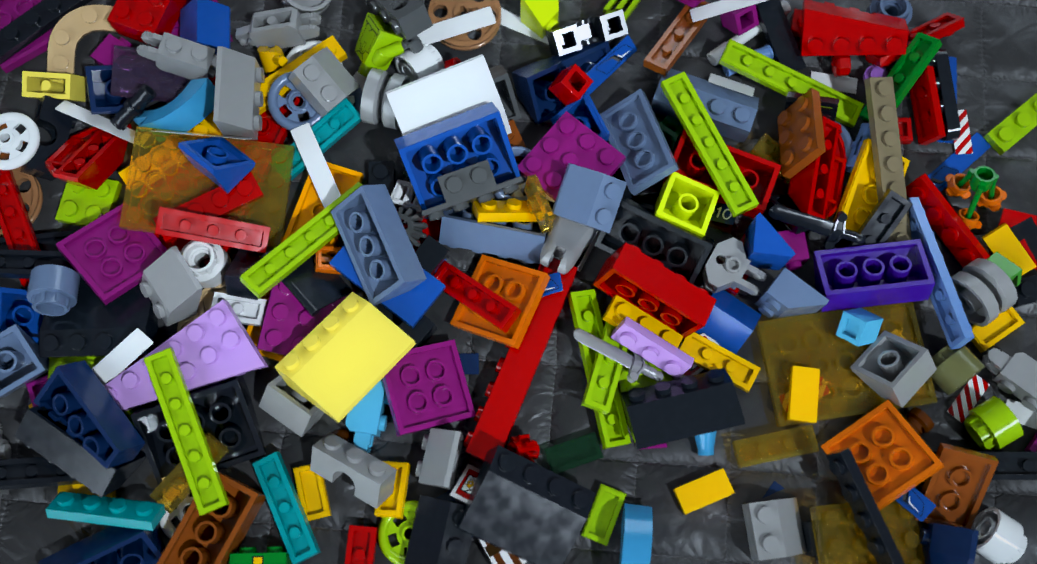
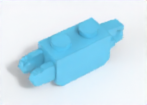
[345,379,389,453]

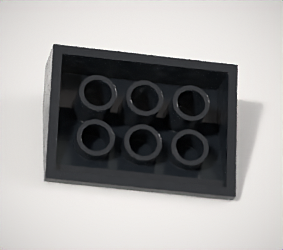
[39,280,158,358]
[130,375,266,491]
[457,445,596,564]

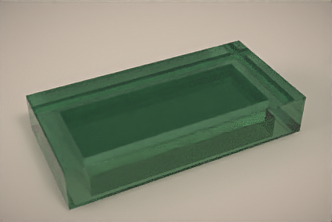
[544,432,604,474]

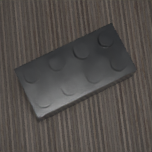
[594,196,715,284]

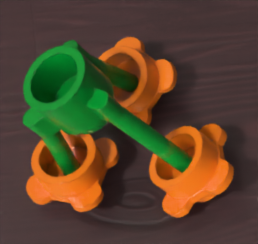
[945,166,1007,231]

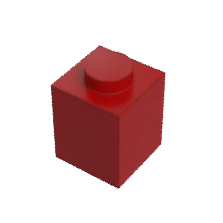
[548,64,593,106]

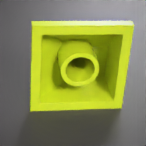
[520,0,559,39]

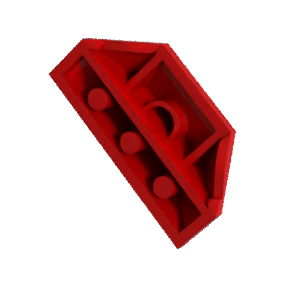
[788,116,847,220]
[45,124,132,190]

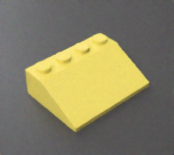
[274,292,416,423]

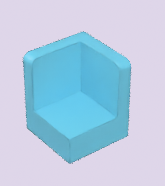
[836,308,884,346]

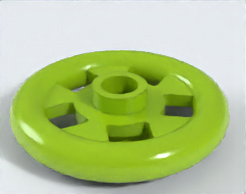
[378,500,418,564]

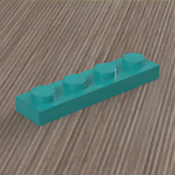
[269,98,362,184]
[252,451,321,564]
[45,491,166,531]

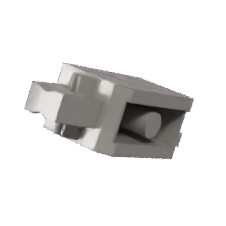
[235,7,321,49]
[136,31,217,80]
[981,348,1037,411]

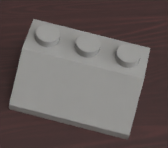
[213,46,265,140]

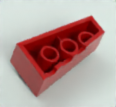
[800,0,909,56]

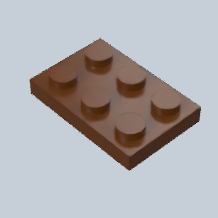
[777,88,826,179]
[912,442,999,529]

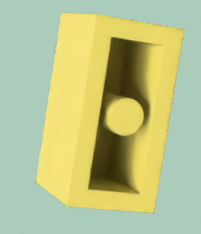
[22,71,86,102]

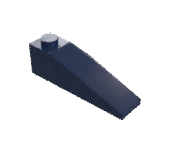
[511,41,610,124]
[85,64,190,115]
[917,523,979,564]

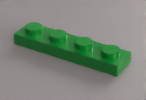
[860,32,942,122]

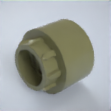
[931,345,985,396]

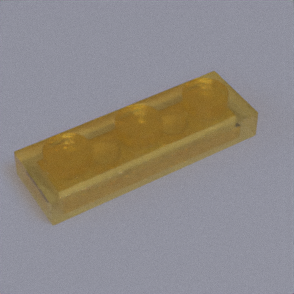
[732,424,819,468]
[149,432,229,514]

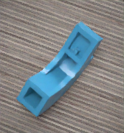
[134,78,215,142]
[619,503,653,564]

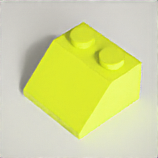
[655,172,720,238]

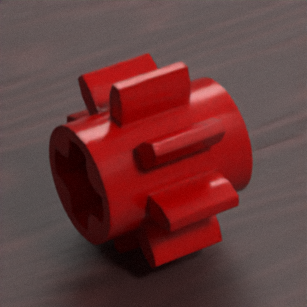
[506,434,540,463]

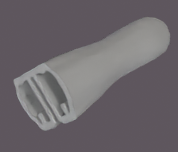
[540,215,598,275]

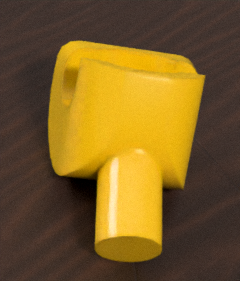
[257,45,288,73]

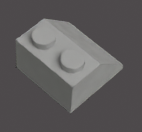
[288,47,360,118]
[139,246,203,327]
[850,330,937,408]
[259,375,324,437]
[415,428,464,490]
[742,497,807,561]

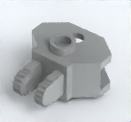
[702,237,767,296]

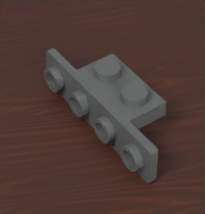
[421,159,523,221]

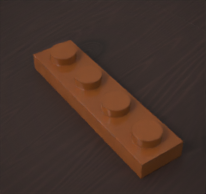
[643,1,710,76]

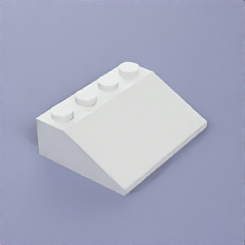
[385,54,512,136]

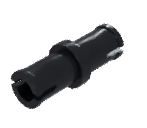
[111,84,157,130]

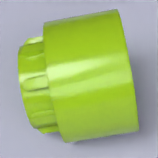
[964,396,1024,450]

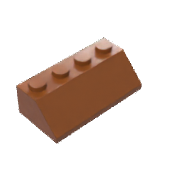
[157,472,266,564]

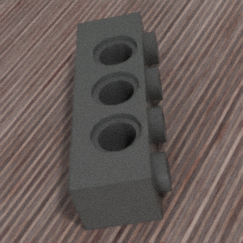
[363,0,433,41]

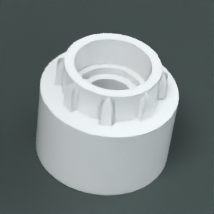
[395,43,444,82]
[180,240,231,288]
[971,507,1027,564]

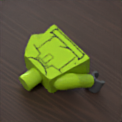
[355,12,424,77]

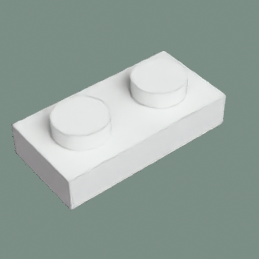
[211,292,268,327]

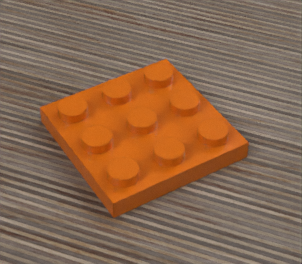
[450,254,550,349]
[821,400,944,511]

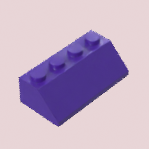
[813,239,935,312]

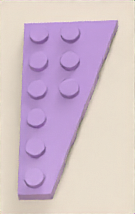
[104,300,269,412]

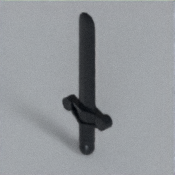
[768,205,866,249]

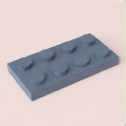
[600,88,679,196]

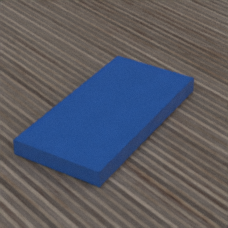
[329,245,446,329]

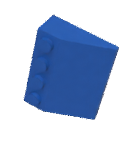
[394,102,521,219]

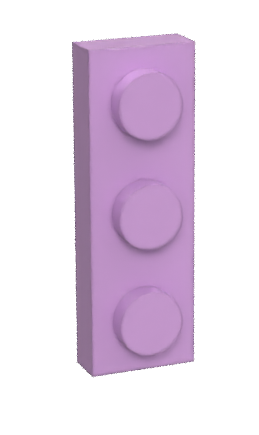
[610,316,694,379]

